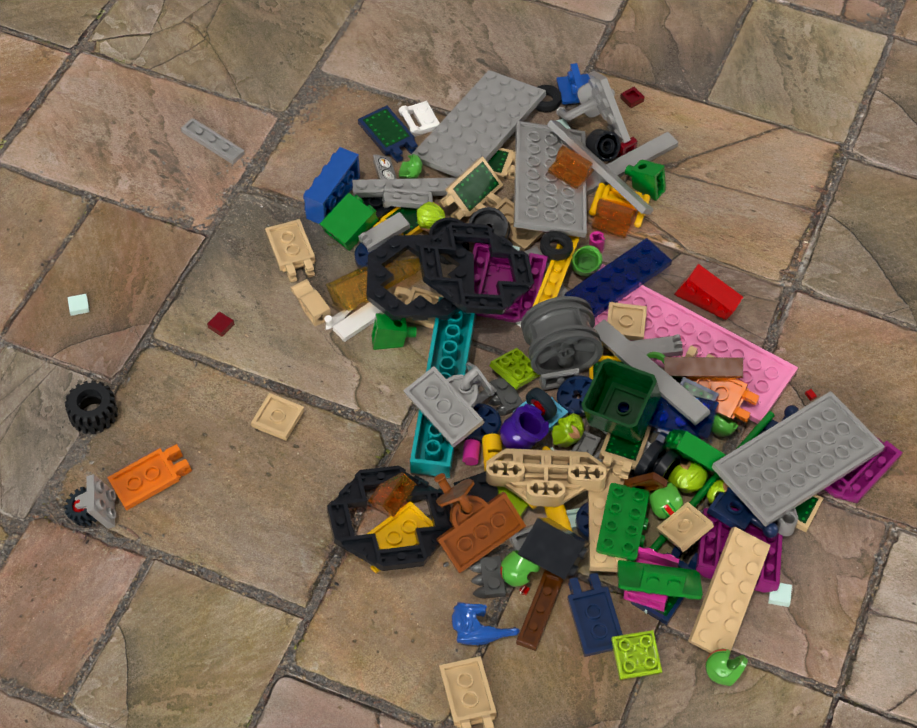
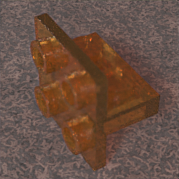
[548,146,594,189]
[591,199,636,238]

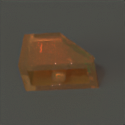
[368,472,416,517]

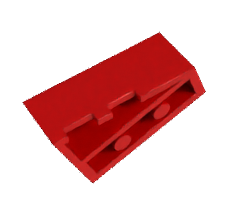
[674,264,744,320]

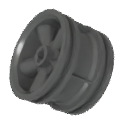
[521,296,603,375]

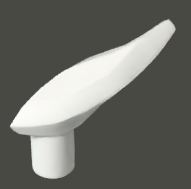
[324,308,353,330]

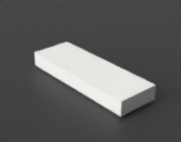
[333,302,384,342]

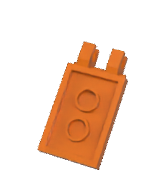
[688,378,759,423]
[107,444,192,511]

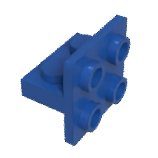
[556,63,590,104]

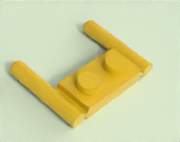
[589,183,650,228]

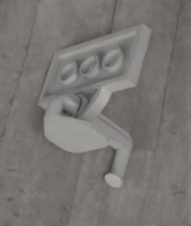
[556,71,631,143]
[403,362,497,448]

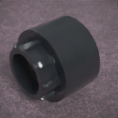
[586,129,621,161]

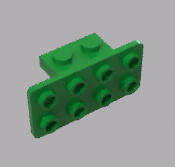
[596,483,650,561]
[617,560,703,599]

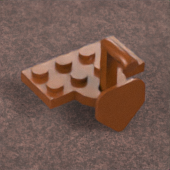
[434,473,526,573]

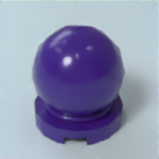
[500,404,549,449]

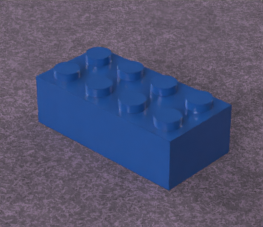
[303,147,360,224]

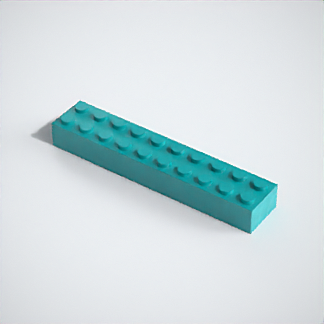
[410,297,476,478]

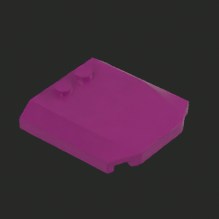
[472,243,548,323]
[824,435,903,503]
[696,507,783,593]

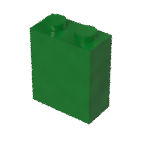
[320,192,379,251]
[665,429,726,472]

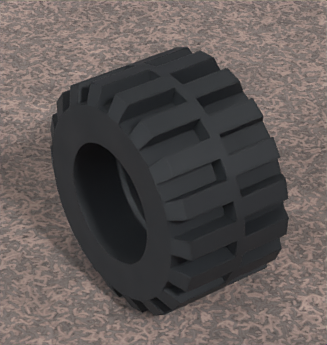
[65,380,118,434]

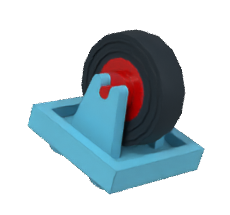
[513,387,568,434]

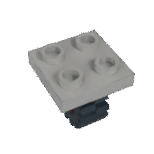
[64,474,116,529]

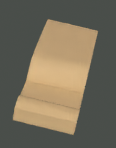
[290,279,331,326]

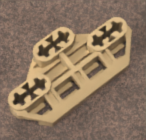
[486,448,607,507]

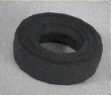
[535,85,562,112]
[540,231,573,261]

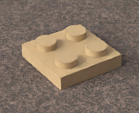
[607,302,647,340]
[251,393,304,441]
[657,502,714,552]

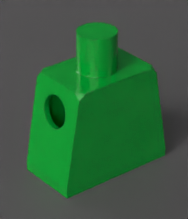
[625,159,666,201]
[371,313,417,350]

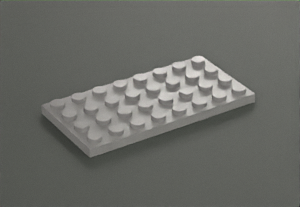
[411,70,546,178]
[513,121,587,238]
[712,391,885,527]

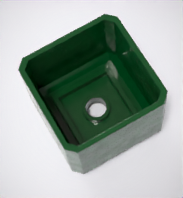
[581,358,661,443]

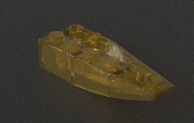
[325,256,421,311]

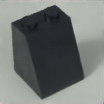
[518,518,590,579]

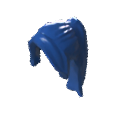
[452,602,520,645]

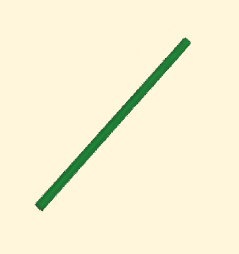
[650,411,775,552]

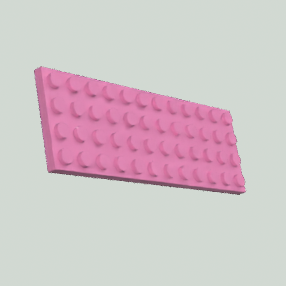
[575,264,798,424]

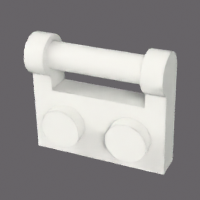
[398,101,440,137]

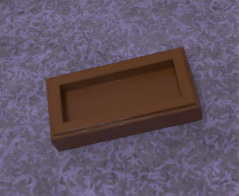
[624,472,668,491]

